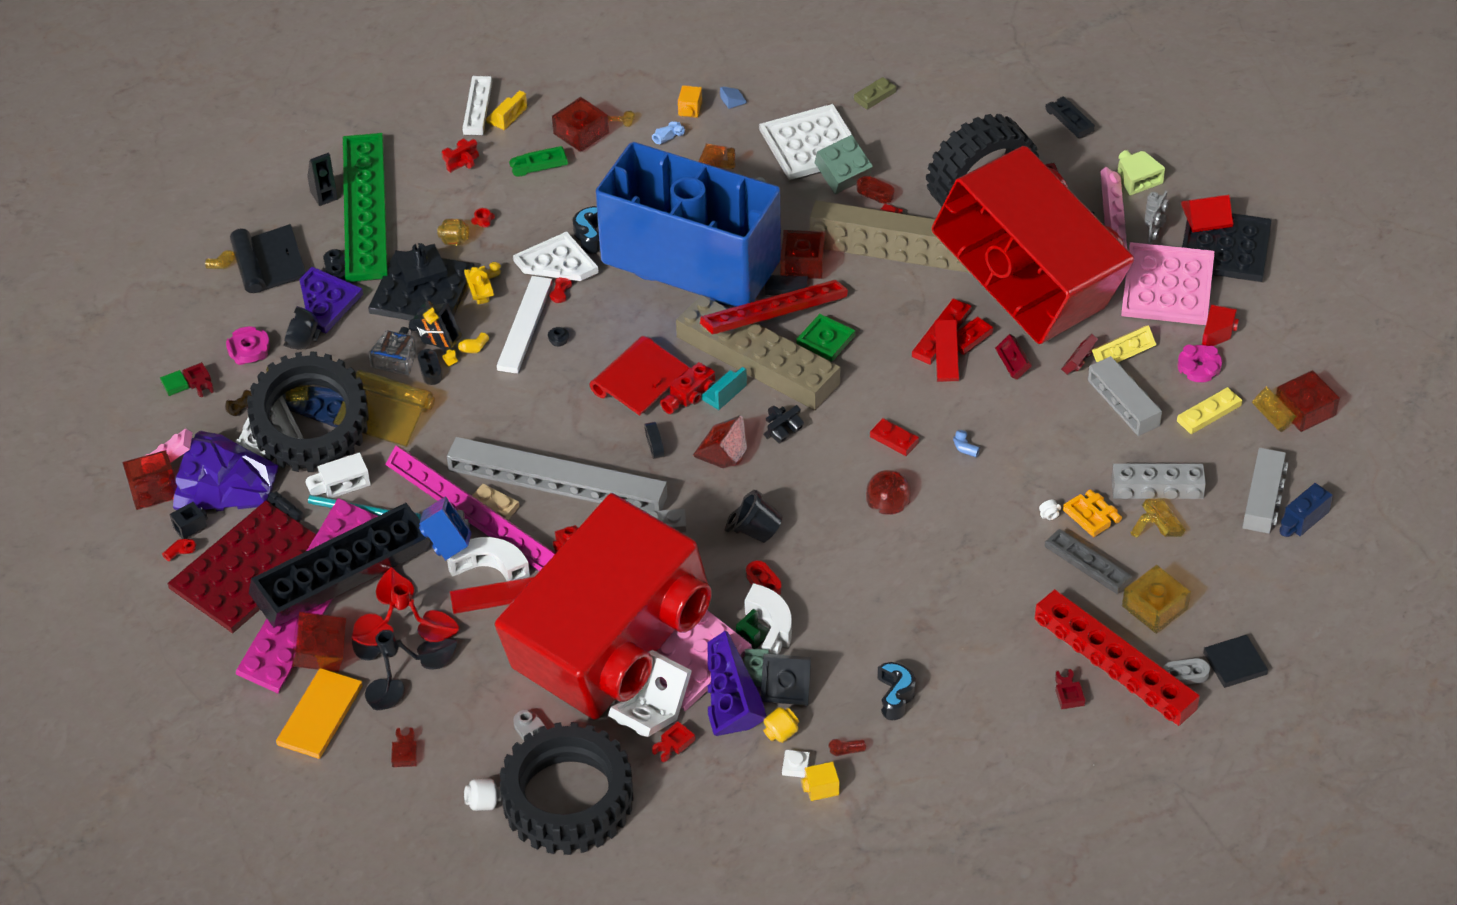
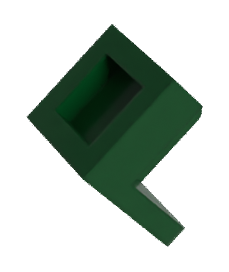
[736,609,770,649]

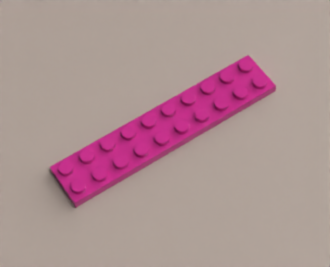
[236,498,377,694]

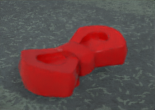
[549,277,572,303]

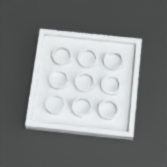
[759,104,852,180]

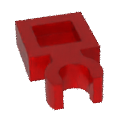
[652,722,695,762]

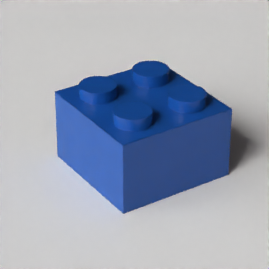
[419,496,472,561]

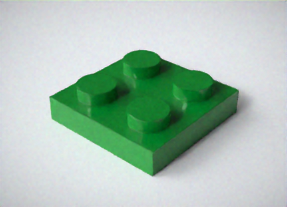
[796,314,855,362]

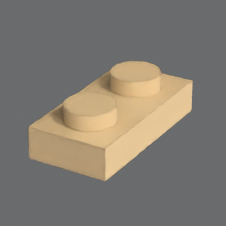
[472,484,519,520]

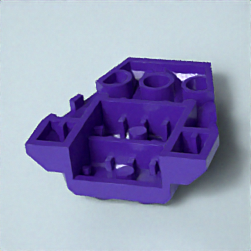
[173,431,279,511]

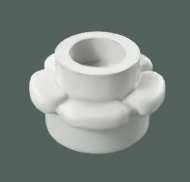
[1039,500,1061,520]

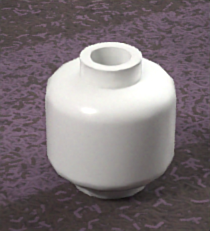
[464,779,502,811]

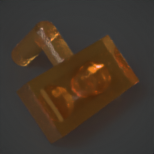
[698,144,735,169]

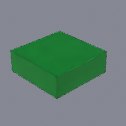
[160,370,189,396]

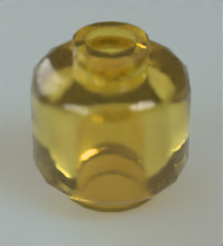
[438,219,470,246]

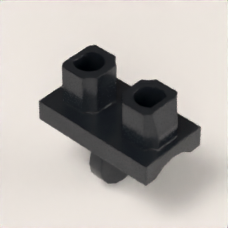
[763,405,805,444]

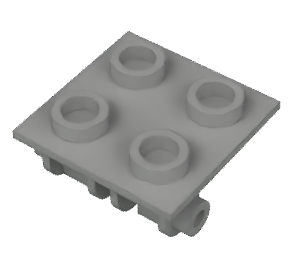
[1144,191,1169,244]

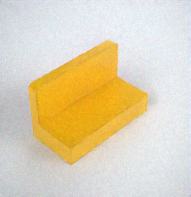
[486,90,527,130]

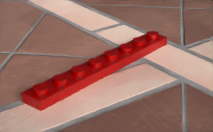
[700,279,848,335]

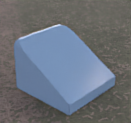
[720,87,746,109]

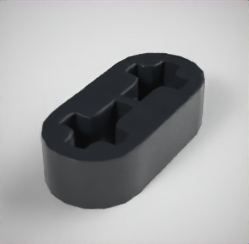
[417,349,442,385]
[644,422,664,459]

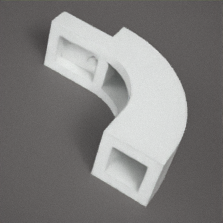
[447,537,530,581]
[745,583,792,655]

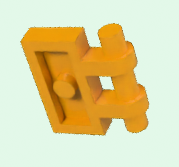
[1063,489,1122,538]

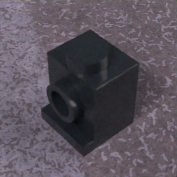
[169,502,208,539]

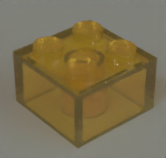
[1122,565,1191,633]

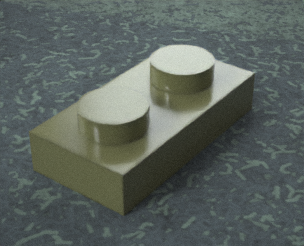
[854,77,896,110]

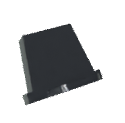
[724,490,782,543]

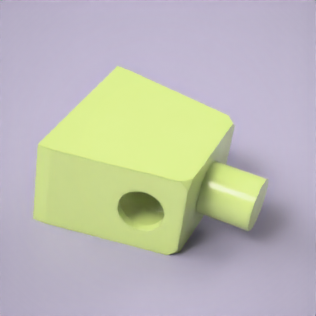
[1118,150,1165,196]

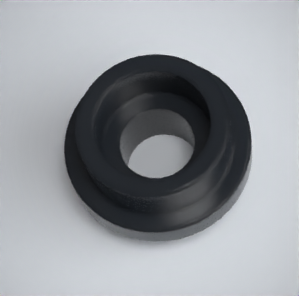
[548,327,569,347]

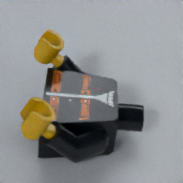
[409,301,462,366]

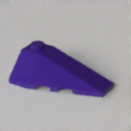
[708,631,767,736]

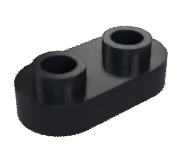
[323,249,346,281]

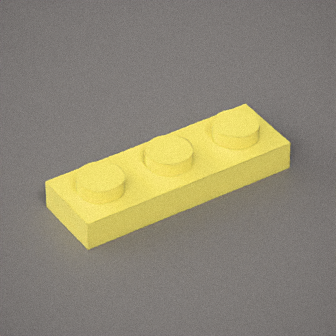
[1092,325,1156,363]
[1177,387,1242,434]

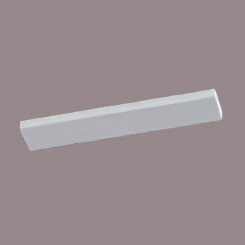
[497,276,552,374]

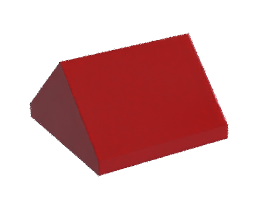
[1181,195,1233,232]

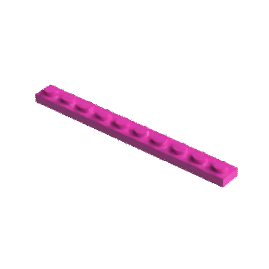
[385,446,555,571]

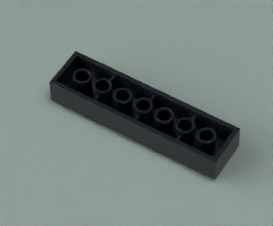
[249,503,430,628]

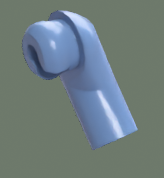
[953,430,980,458]

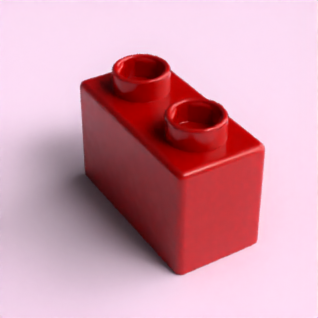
[932,146,1134,344]
[495,493,712,720]

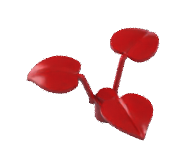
[352,567,459,646]

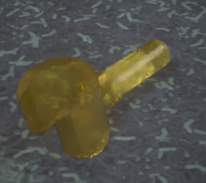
[607,111,635,127]

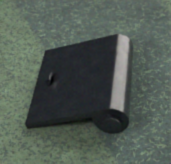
[230,224,306,294]

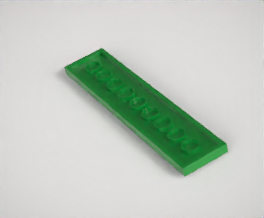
[343,133,388,282]

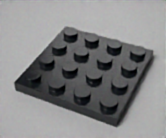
[1182,213,1272,282]
[368,250,474,321]

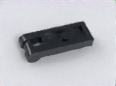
[1045,96,1095,139]

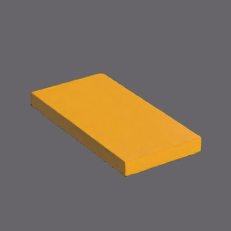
[276,668,363,759]

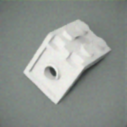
[608,650,692,737]

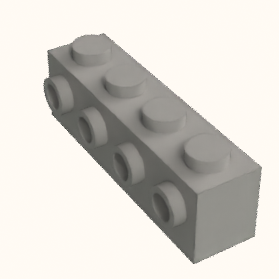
[1111,464,1206,499]

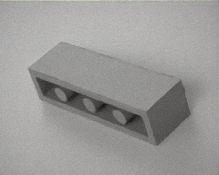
[1088,356,1162,436]
[1243,448,1289,534]

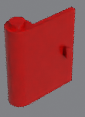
[590,336,690,416]

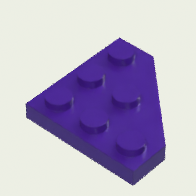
[299,267,363,334]

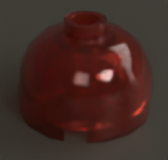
[866,470,910,515]

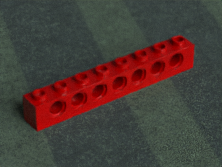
[1035,589,1200,726]

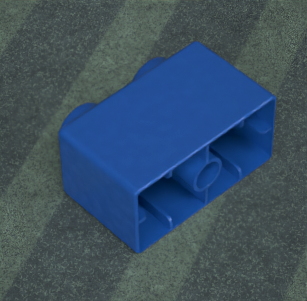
[596,142,781,307]

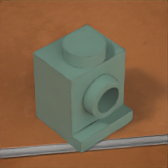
[744,649,769,687]

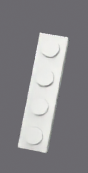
[463,76,492,135]

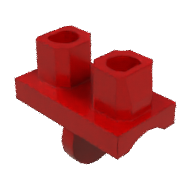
[442,138,479,173]

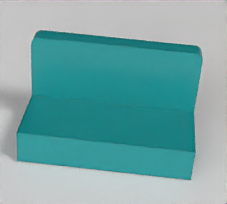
[702,367,747,410]

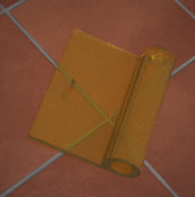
[334,370,435,447]

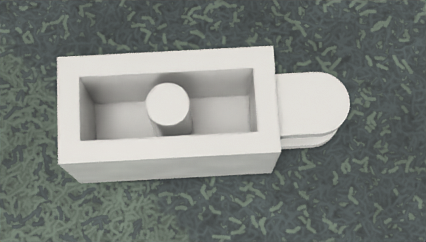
[305,453,370,499]

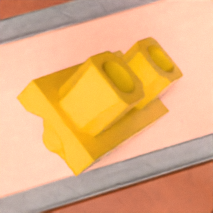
[464,266,494,305]

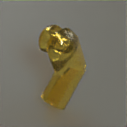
[205,250,235,269]

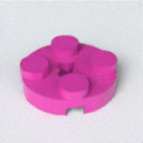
[226,326,270,365]
[1177,345,1222,382]

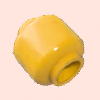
[763,707,799,743]

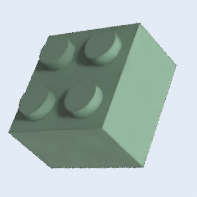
[814,135,873,194]

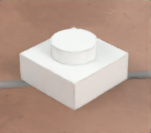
[782,750,810,778]

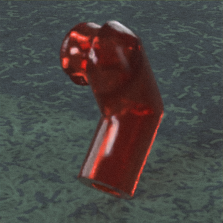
[828,739,866,756]

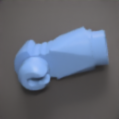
[652,121,685,145]

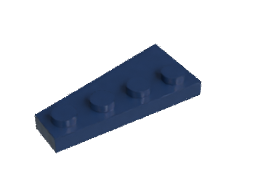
[282,385,346,428]

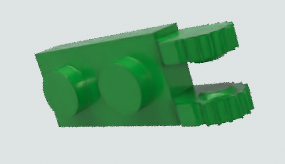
[509,146,568,176]

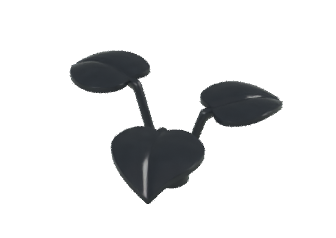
[352,630,457,711]

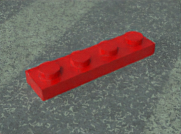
[912,298,972,365]

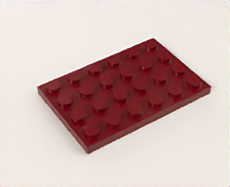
[167,500,316,633]

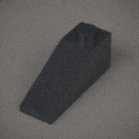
[307,152,338,206]

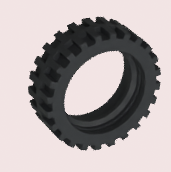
[926,114,1039,207]
[247,351,369,472]
[499,722,633,855]

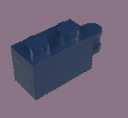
[1279,483,1333,537]

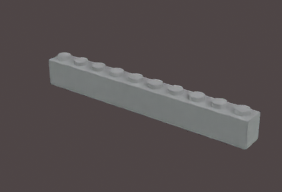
[447,437,667,511]

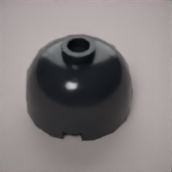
[283,306,321,350]

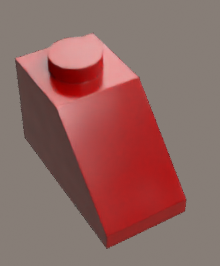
[1202,305,1239,347]

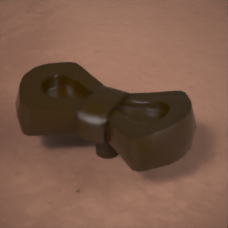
[225,390,252,416]

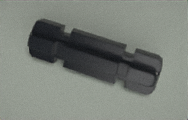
[268,491,304,522]

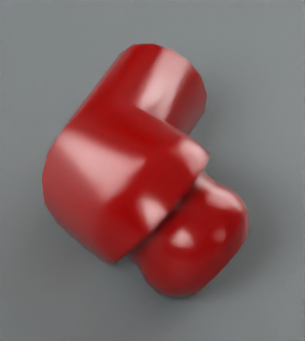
[162,539,196,561]

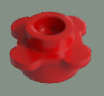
[471,208,495,227]

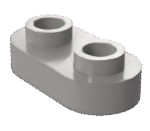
[1163,658,1210,685]
[513,710,547,740]

